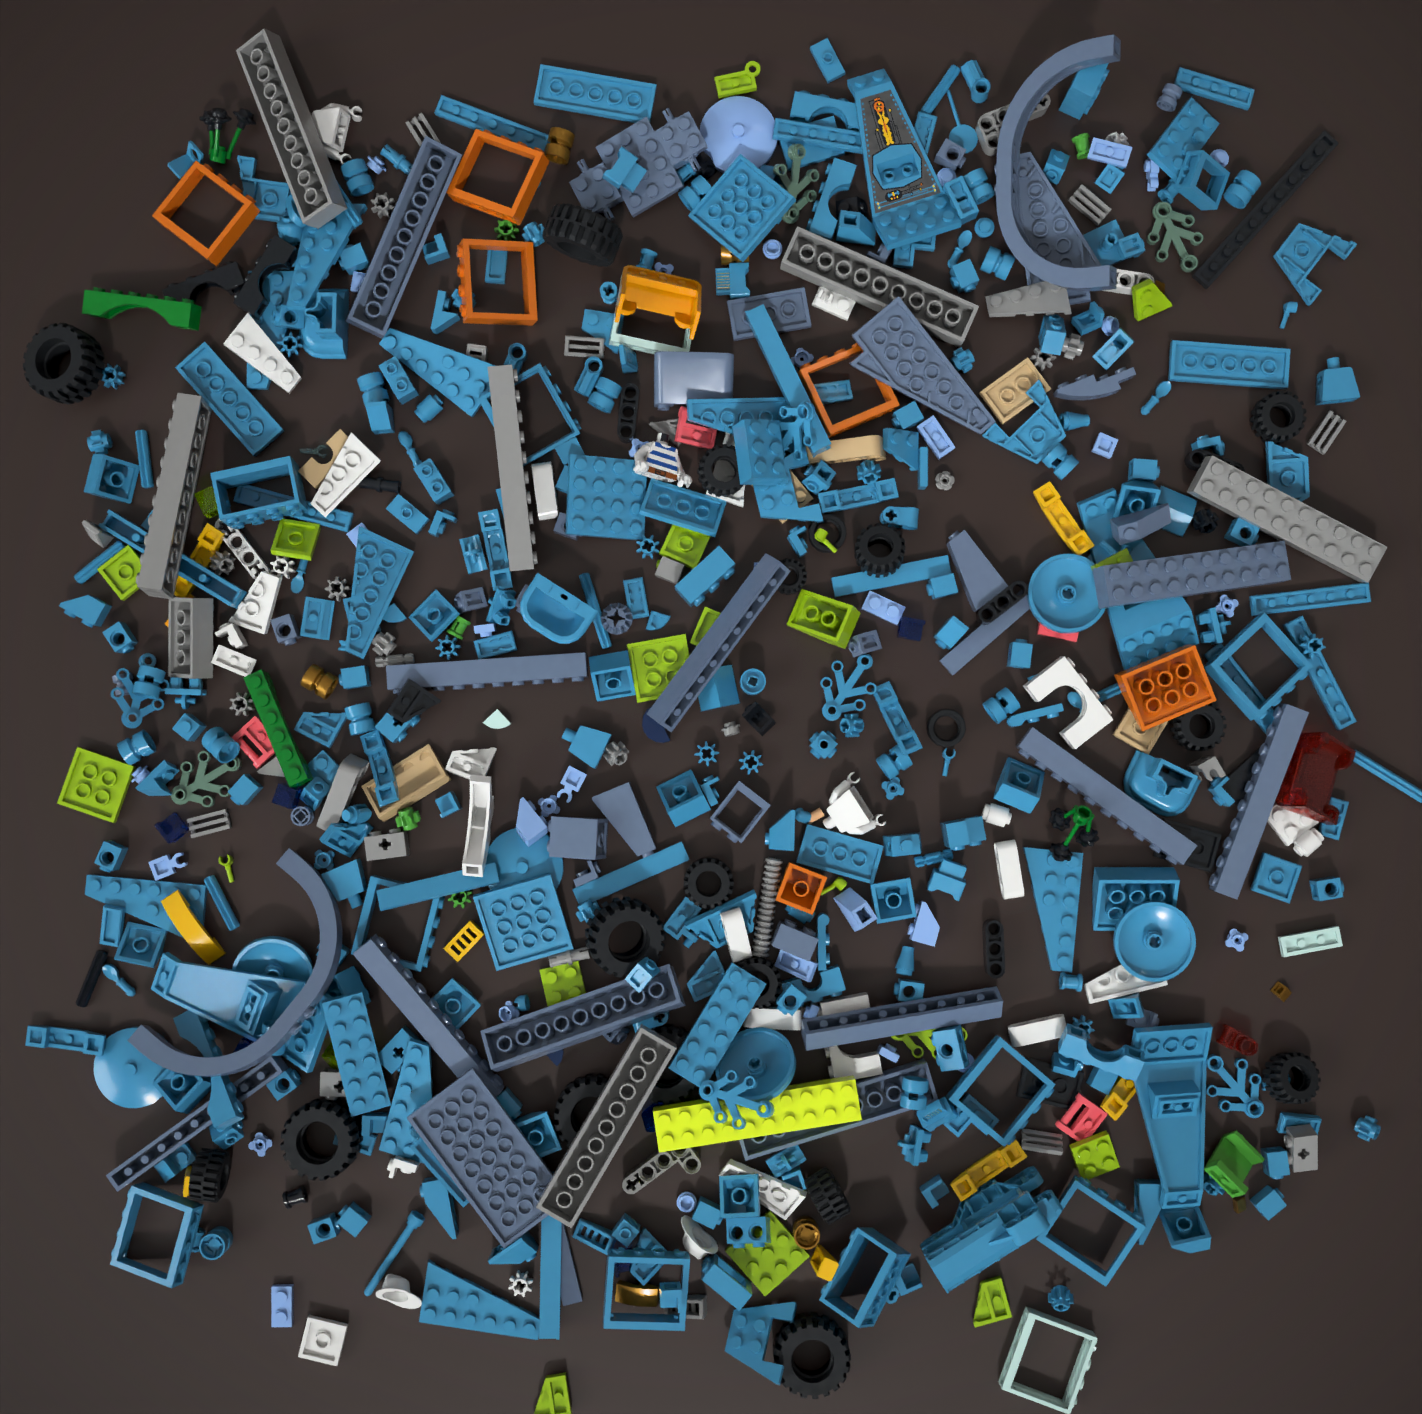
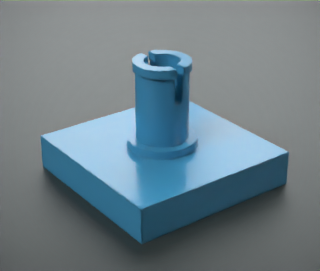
[1083,219,1124,266]

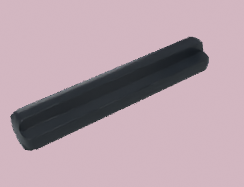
[75,950,108,1008]

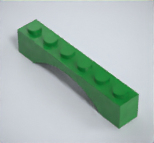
[82,287,202,331]
[243,669,314,788]

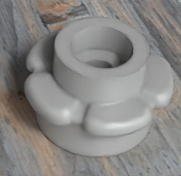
[935,471,955,490]
[721,721,740,737]

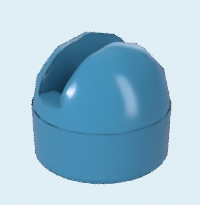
[514,994,530,1011]

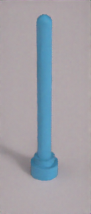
[364,1210,425,1296]

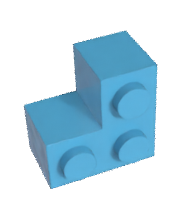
[940,816,986,851]

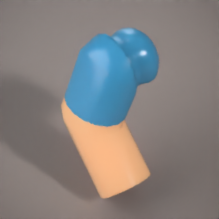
[795,807,824,824]

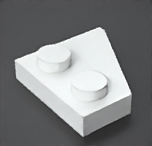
[445,747,497,780]

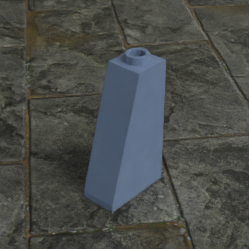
[946,530,1008,612]
[592,782,657,858]

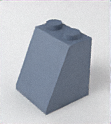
[547,816,608,860]

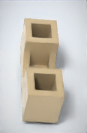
[298,429,348,490]

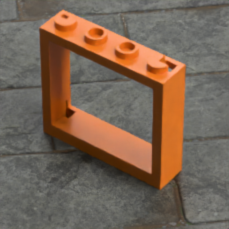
[446,129,550,225]
[152,161,260,267]
[456,238,538,326]
[797,343,900,438]

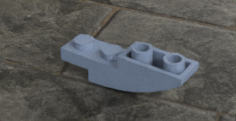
[1053,367,1136,401]

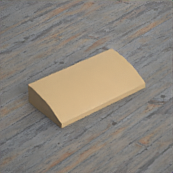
[361,744,451,822]

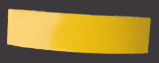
[1033,481,1095,555]
[174,523,225,597]
[161,889,226,965]
[1100,1077,1136,1121]
[950,1139,1027,1202]

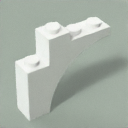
[462,775,494,877]

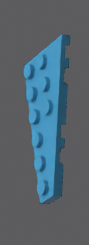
[286,204,368,311]
[246,271,294,390]
[345,526,414,660]
[85,874,208,938]
[419,1260,540,1340]

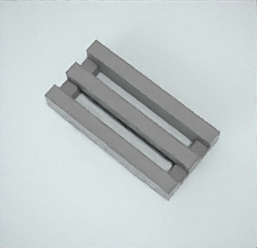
[405,113,441,146]
[1068,184,1112,226]
[564,335,605,359]
[1307,410,1347,455]
[187,809,232,838]
[1021,1128,1063,1156]

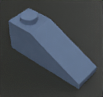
[1110,503,1171,545]

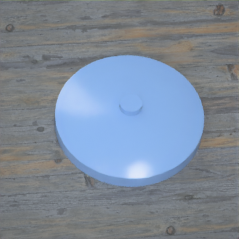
[699,96,777,173]

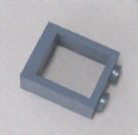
[710,781,771,843]

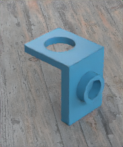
[167,140,204,180]

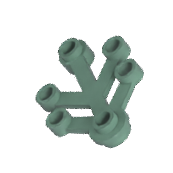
[773,144,819,224]
[1146,202,1204,272]
[171,751,242,807]

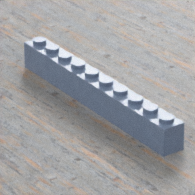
[647,553,791,732]
[386,652,588,694]
[1209,703,1309,900]
[1016,727,1197,865]
[353,934,504,1097]
[801,986,1003,1051]
[106,1055,289,1192]

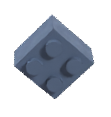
[771,919,819,962]

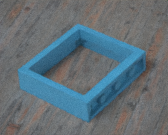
[478,363,582,467]
[1204,613,1313,721]
[351,875,445,972]
[945,1035,1056,1147]
[1036,1175,1146,1287]
[110,1182,204,1288]
[602,1247,690,1331]

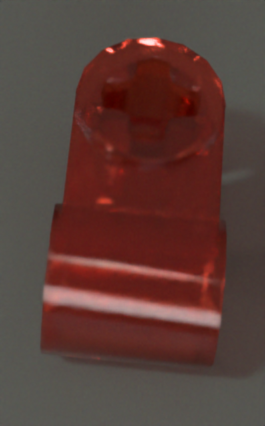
[1216,1024,1258,1056]

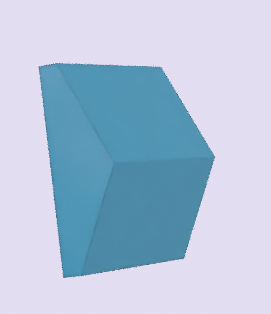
[1157,486,1197,537]
[408,589,460,642]
[114,922,167,968]
[433,978,482,1029]

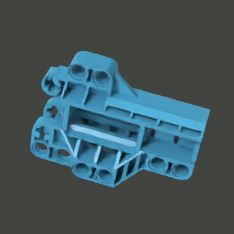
[920,1166,1063,1294]

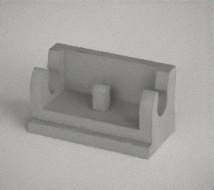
[1186,756,1226,781]

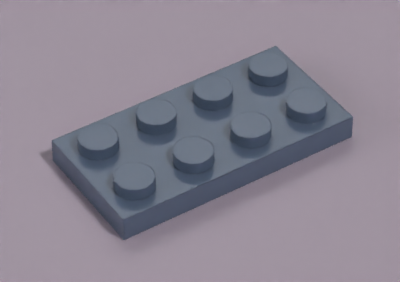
[727,287,811,341]

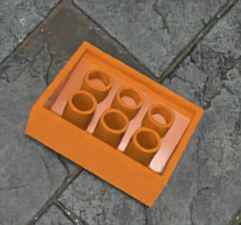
[1114,644,1217,731]

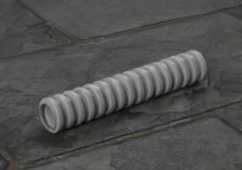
[751,857,783,957]

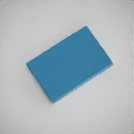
[779,116,845,171]

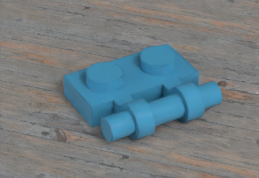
[663,896,702,948]

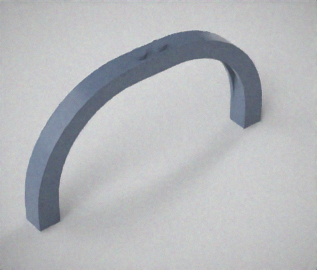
[994,34,1121,291]
[127,848,342,1077]

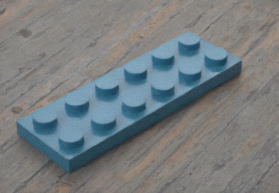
[534,64,657,123]
[1168,340,1291,390]
[175,341,284,457]
[668,962,766,1087]
[322,990,391,1117]

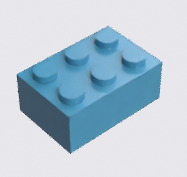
[1059,63,1110,120]
[733,419,787,485]
[675,546,735,607]

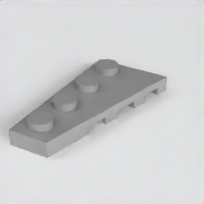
[985,281,1072,317]

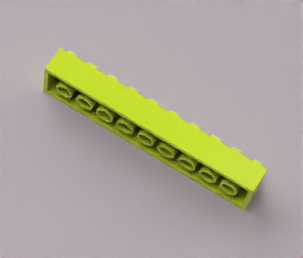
[653,1075,862,1153]

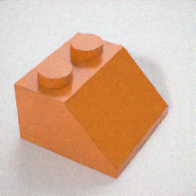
[775,862,827,915]

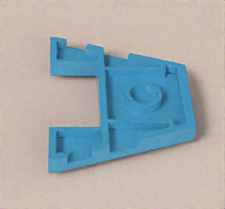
[237,155,291,222]
[1273,223,1357,306]
[982,380,1066,464]
[753,446,823,523]
[725,1302,797,1386]

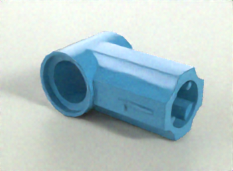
[960,60,991,103]
[504,343,528,375]
[574,356,604,398]

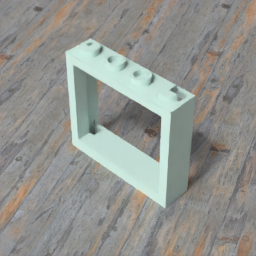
[609,272,692,354]
[998,1306,1098,1414]

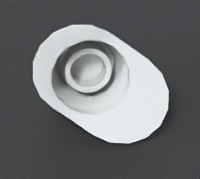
[681,1215,718,1259]
[376,1274,422,1309]

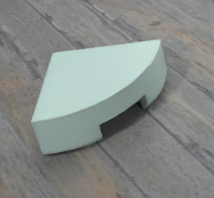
[483,709,511,729]

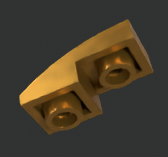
[615,1280,660,1307]

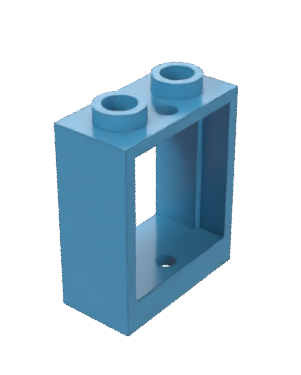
[1174,150,1230,211]
[701,1253,752,1311]

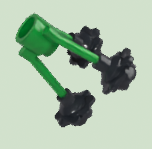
[199,108,256,164]
[1049,805,1099,862]

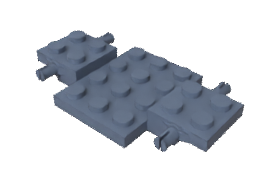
[569,108,708,220]

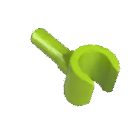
[815,528,837,553]
[218,854,234,883]
[821,877,847,896]

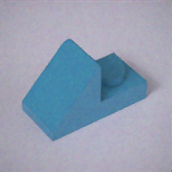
[431,290,460,334]
[1092,327,1135,370]
[135,760,179,796]
[1108,992,1144,1019]
[154,1142,197,1183]

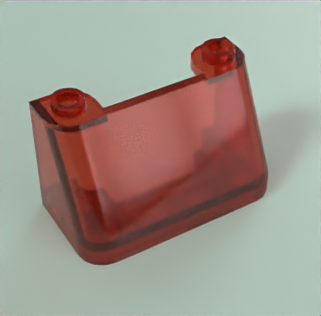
[1275,732,1356,825]

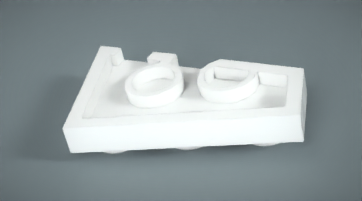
[228,571,283,634]

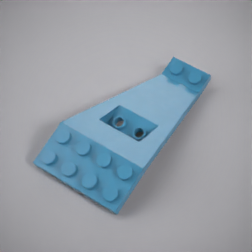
[1077,488,1199,670]
[151,952,334,1073]
[1131,1023,1213,1209]

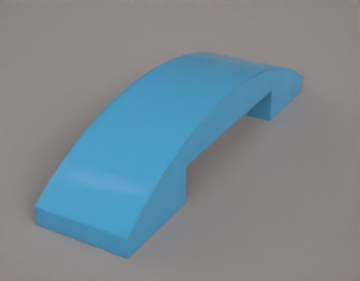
[818,478,899,513]
[478,509,513,591]
[871,681,923,756]
[360,730,399,807]
[25,1025,106,1056]

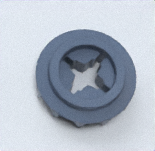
[601,603,633,635]

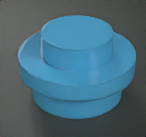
[974,218,994,238]

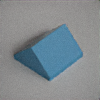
[698,665,740,712]
[870,877,917,924]

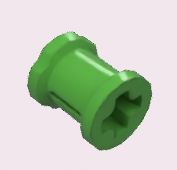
[1072,133,1091,159]
[446,616,471,640]

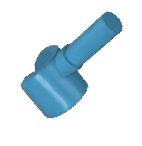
[1279,301,1298,329]
[942,748,956,776]

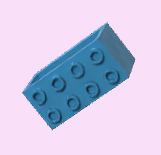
[210,456,308,529]
[819,1227,911,1328]

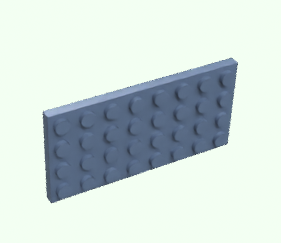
[407,1067,553,1249]

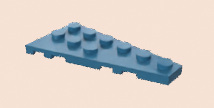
[379,328,497,417]
[686,397,805,453]
[1023,847,1083,973]
[379,1038,433,1163]

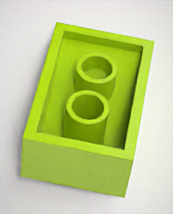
[786,589,861,649]

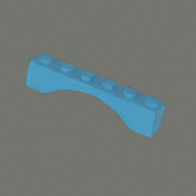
[173,1010,244,1130]

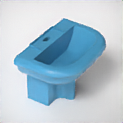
[299,289,349,359]
[520,573,598,644]
[1123,750,1201,817]

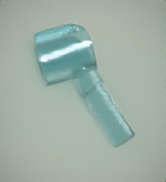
[300,445,327,458]

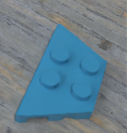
[1265,441,1310,502]
[684,889,757,948]

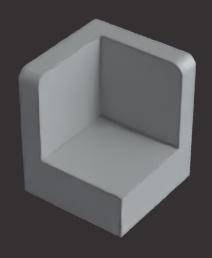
[655,556,685,585]

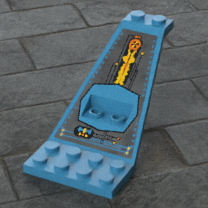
[847,68,961,251]

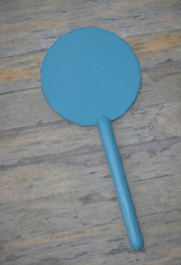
[946,90,978,154]

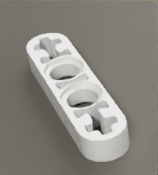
[215,519,271,580]

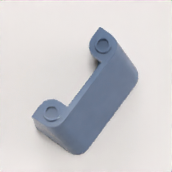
[654,351,734,411]

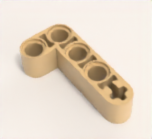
[805,435,886,466]

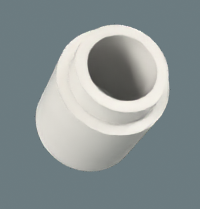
[981,803,1012,827]
[1293,828,1324,857]

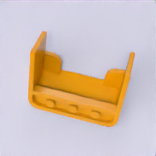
[614,265,702,340]

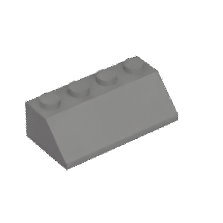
[168,597,214,679]

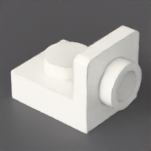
[215,622,249,649]
[387,1155,420,1178]

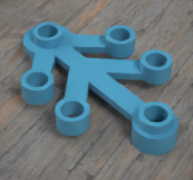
[778,401,817,461]
[110,653,169,728]
[820,654,877,721]
[1206,1054,1264,1118]
[699,1070,774,1130]

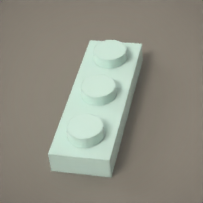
[1278,926,1343,957]

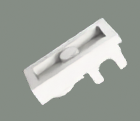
[812,287,856,321]
[211,645,257,677]

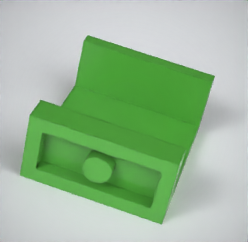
[1204,1130,1265,1198]

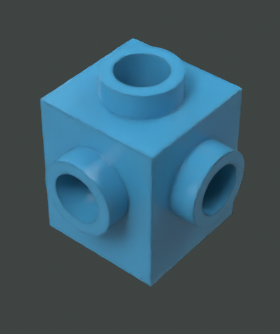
[801,460,836,495]
[809,731,838,759]
[209,1120,244,1150]

